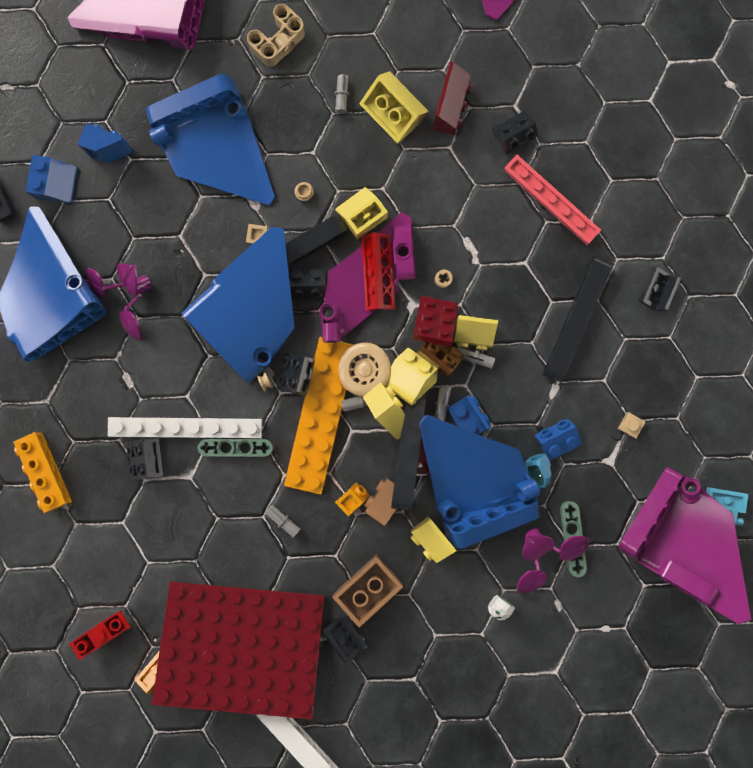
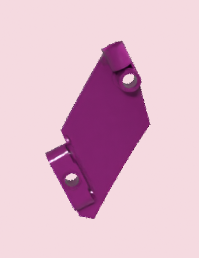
[319,212,416,343]

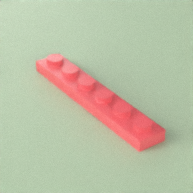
[503,155,601,245]

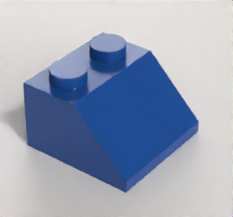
[26,155,78,204]

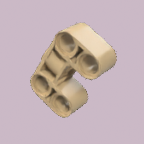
[247,4,305,67]

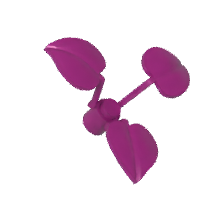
[86,263,151,341]
[516,529,590,593]

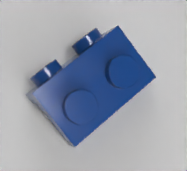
[535,419,583,461]

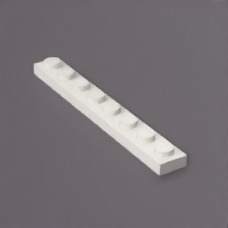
[108,417,262,438]

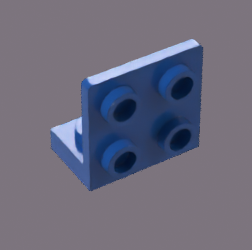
[447,395,491,434]

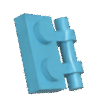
[706,487,748,526]

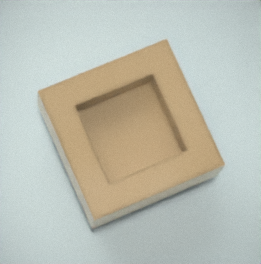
[246,224,268,245]
[618,412,645,438]

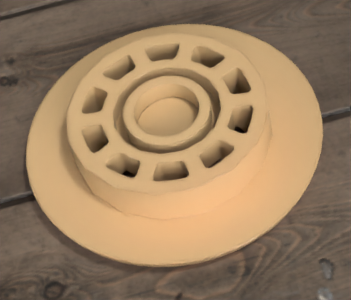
[339,343,391,396]

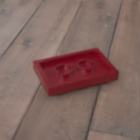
[412,296,458,347]

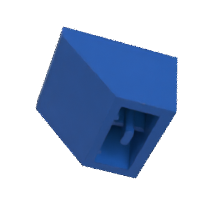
[77,123,133,164]

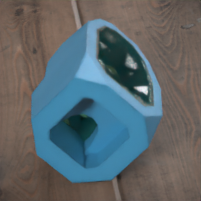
[526,453,551,488]

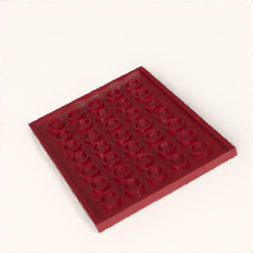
[151,582,325,720]

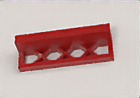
[361,232,395,312]

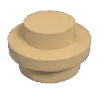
[295,182,314,201]

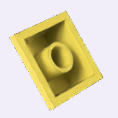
[453,315,498,351]
[385,348,438,405]
[363,382,405,440]
[411,516,456,563]

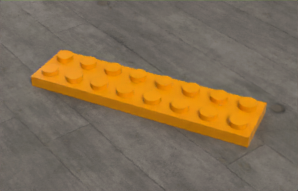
[284,337,353,495]

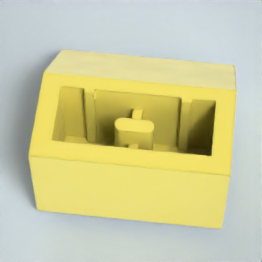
[335,187,388,240]

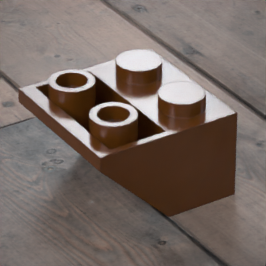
[417,342,465,379]

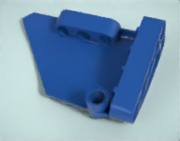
[181,227,295,384]

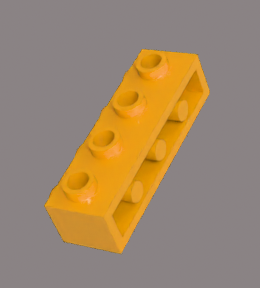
[14,432,72,513]

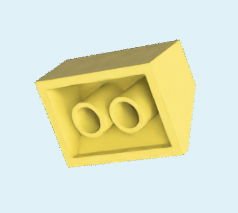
[359,72,429,144]

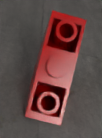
[69,610,131,660]

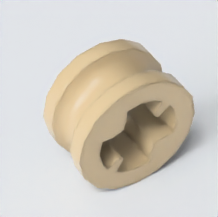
[435,270,452,288]
[257,372,273,392]

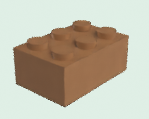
[332,554,403,627]

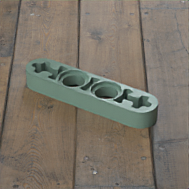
[198,439,274,457]
[560,501,587,577]

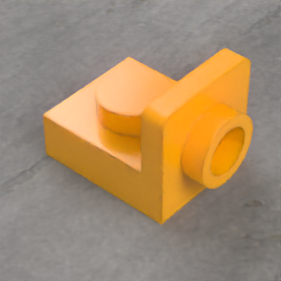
[335,482,369,516]

